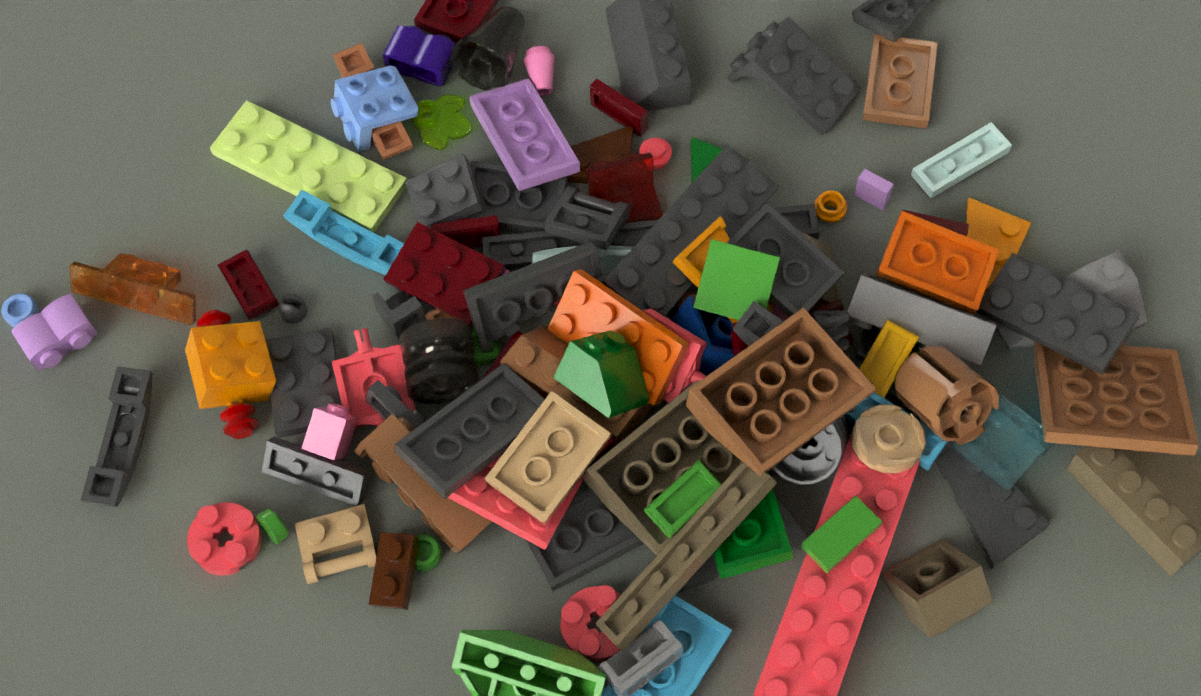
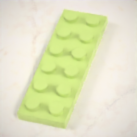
[210,100,407,233]

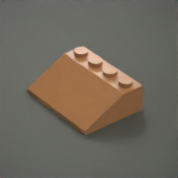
[686,307,876,476]

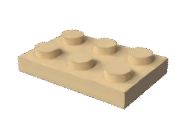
[484,391,611,525]

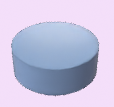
[1,293,39,327]

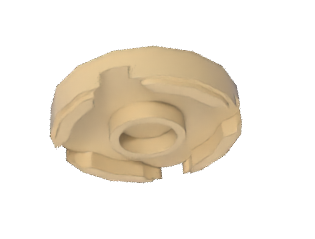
[851,404,926,473]

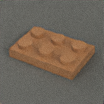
[862,34,938,129]

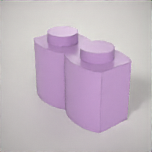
[11,294,97,371]

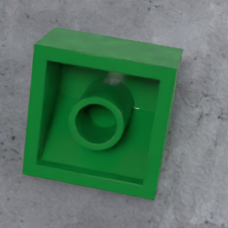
[553,331,649,418]

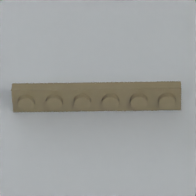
[595,462,777,652]

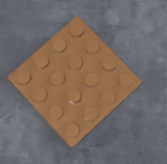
[1033,341,1199,456]

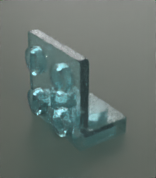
[952,391,1053,491]

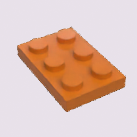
[876,211,1000,315]

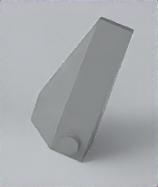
[994,251,1147,350]

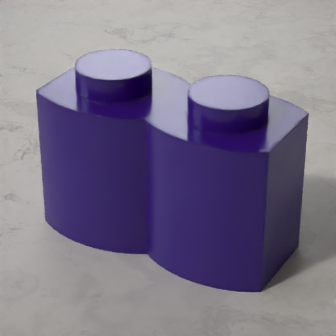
[383,25,458,86]

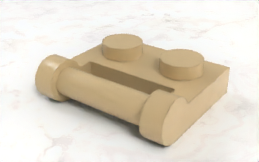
[294,504,377,585]

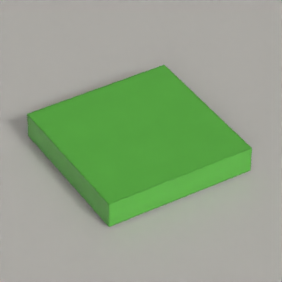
[693,239,781,320]

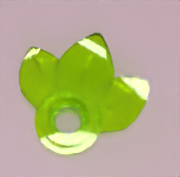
[411,94,473,150]

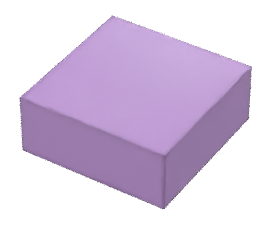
[854,169,894,210]

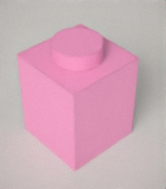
[301,403,358,460]

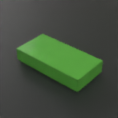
[644,460,722,538]
[801,496,882,574]

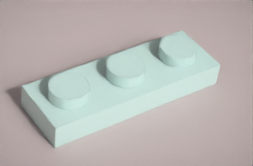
[911,122,1012,199]

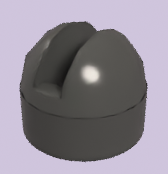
[278,294,307,324]

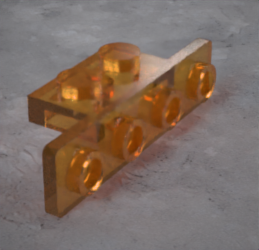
[69,253,196,325]

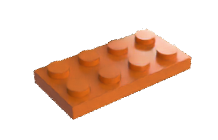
[547,269,690,406]

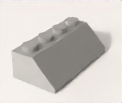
[847,272,997,368]

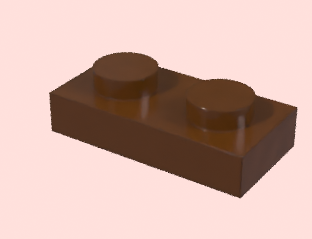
[368,532,420,610]

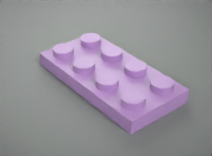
[470,78,580,191]

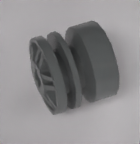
[773,415,849,485]

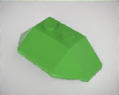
[452,630,607,696]

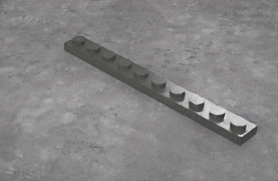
[482,204,819,270]

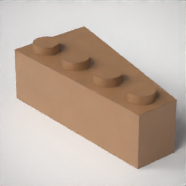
[354,414,492,553]

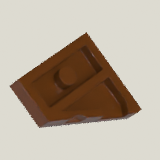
[568,126,633,186]

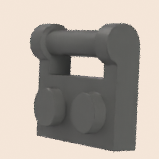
[544,186,631,251]

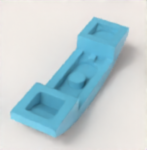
[284,190,404,275]

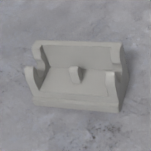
[597,619,683,696]

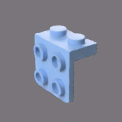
[331,66,418,152]

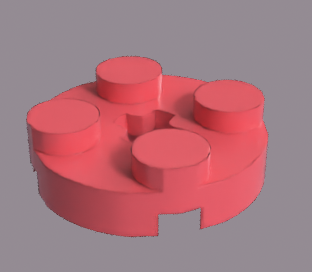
[187,502,262,576]
[560,585,621,662]

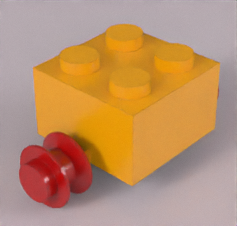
[185,310,276,439]

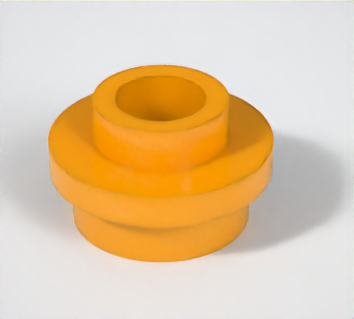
[814,190,847,223]

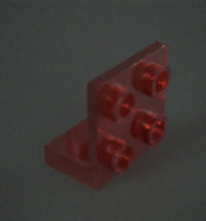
[586,152,663,223]

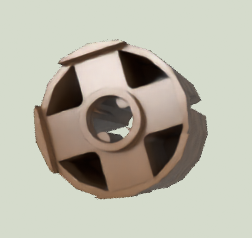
[895,346,999,445]

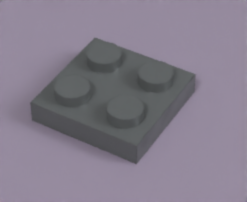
[406,154,483,228]

